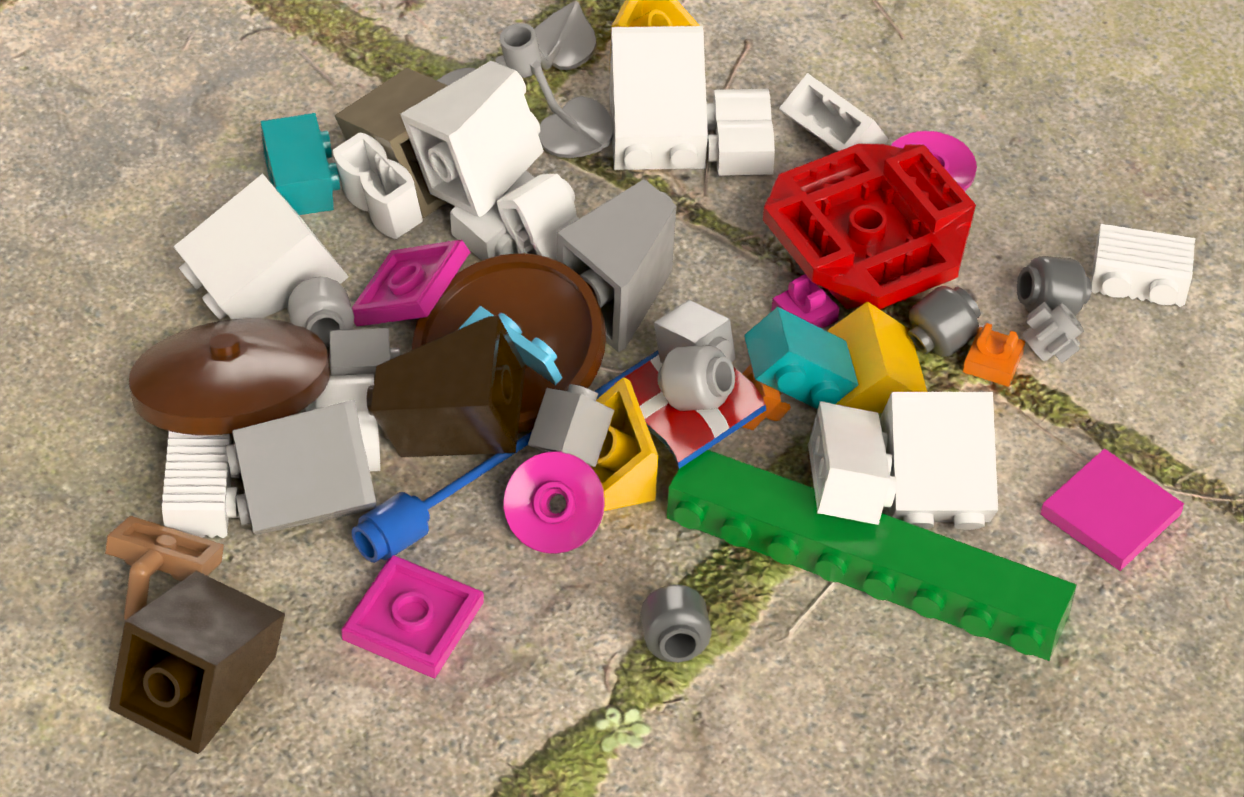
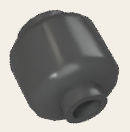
[1017,256,1092,316]
[908,286,981,357]
[640,584,712,663]

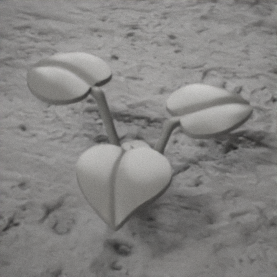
[436,0,614,158]

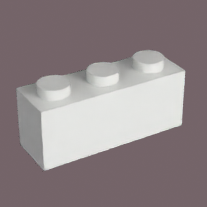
[808,401,897,525]

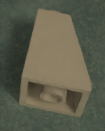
[334,68,448,218]

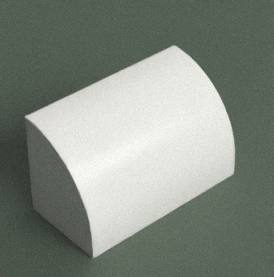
[779,73,889,152]

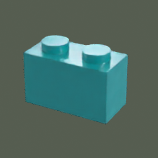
[260,113,340,215]
[744,307,859,409]

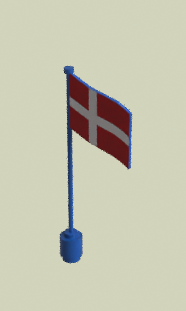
[351,350,766,563]

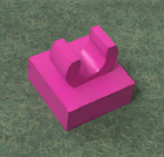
[771,274,840,329]

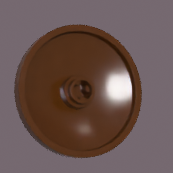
[412,253,606,433]
[129,318,330,435]

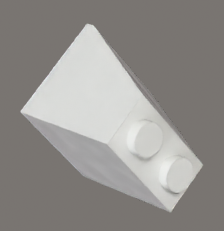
[609,26,708,170]
[400,61,544,217]
[173,173,349,320]
[880,392,998,530]

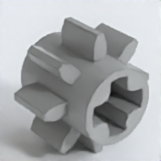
[1023,302,1084,363]

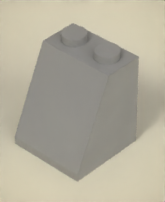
[557,179,676,352]
[225,400,376,535]

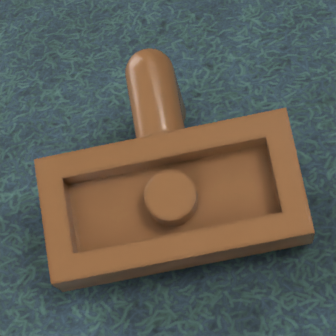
[105,516,224,620]

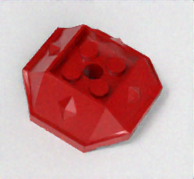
[763,144,976,309]

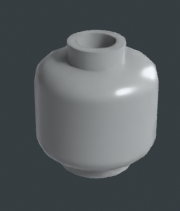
[287,277,354,349]
[658,345,735,411]

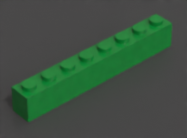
[667,450,1077,661]

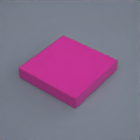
[352,240,470,327]
[1040,448,1184,571]
[341,555,484,679]

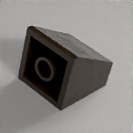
[366,316,526,458]
[109,571,285,754]

